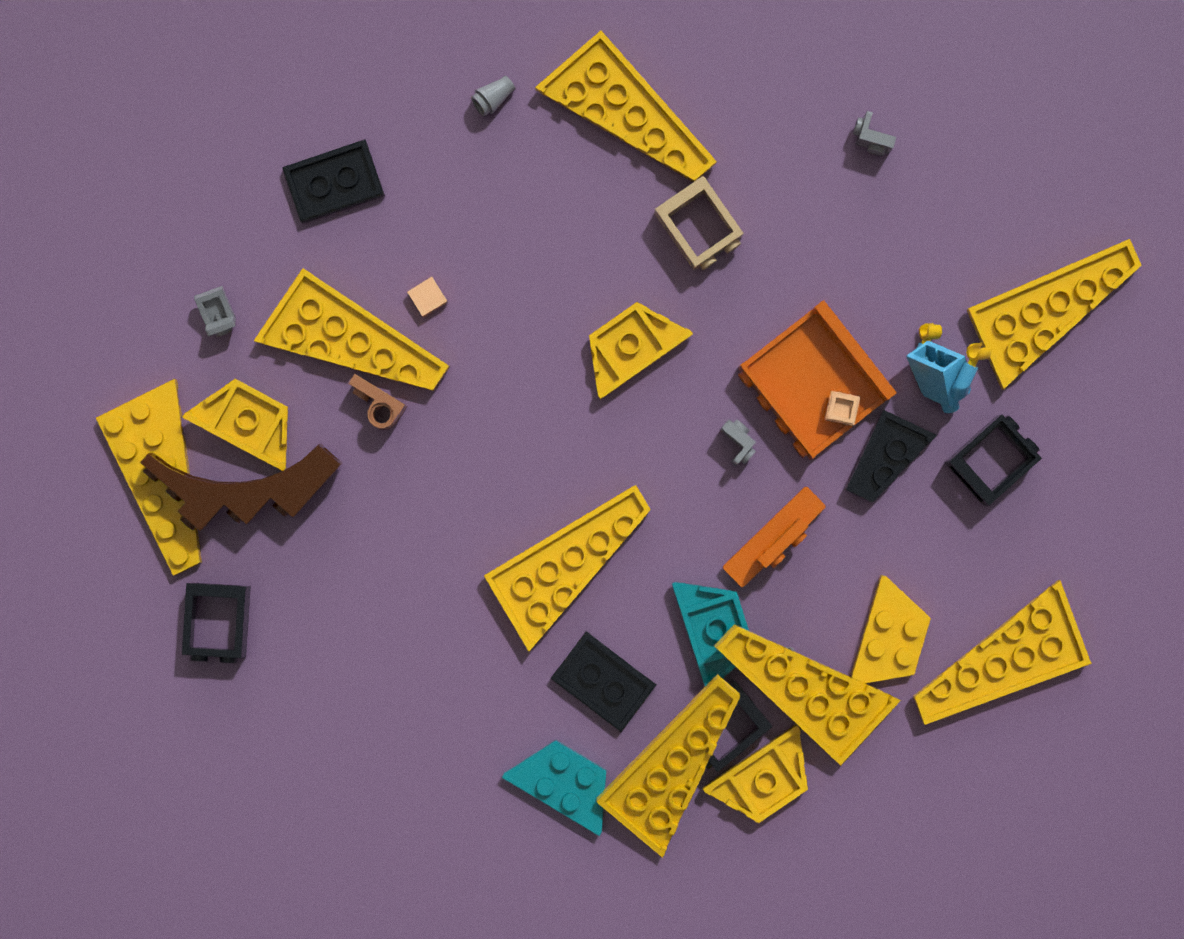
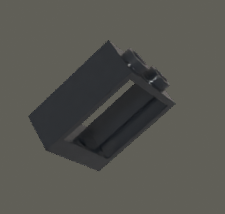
[944,414,1042,506]
[182,583,251,663]
[706,679,773,772]

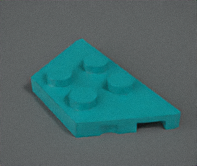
[672,582,749,686]
[502,740,606,836]

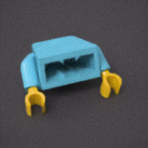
[906,323,991,413]

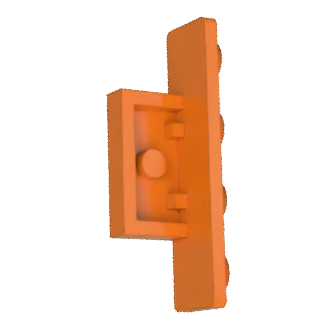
[723,487,826,587]

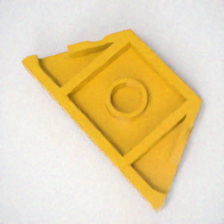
[589,302,693,400]
[182,378,288,471]
[850,575,931,683]
[702,724,808,823]

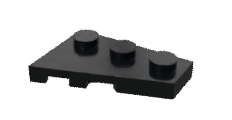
[845,410,937,503]

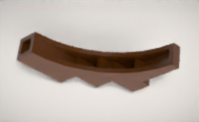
[140,443,342,531]

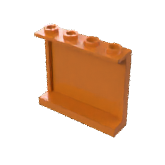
[738,300,897,460]

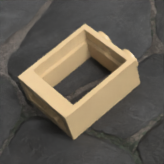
[654,176,744,270]

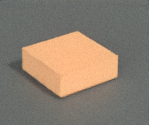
[407,277,448,318]
[824,390,860,426]

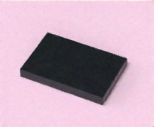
[282,139,385,224]
[550,631,657,732]

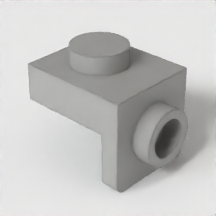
[853,111,896,156]
[194,286,236,336]
[720,419,756,466]

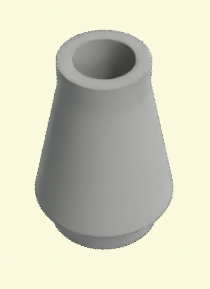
[471,76,515,116]

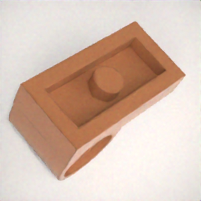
[348,373,408,430]

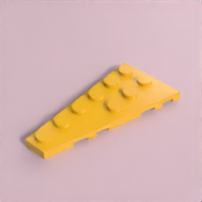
[535,30,717,182]
[966,239,1142,390]
[254,268,450,391]
[96,379,202,576]
[484,485,651,651]
[913,580,1091,725]
[714,624,901,766]
[596,674,740,858]

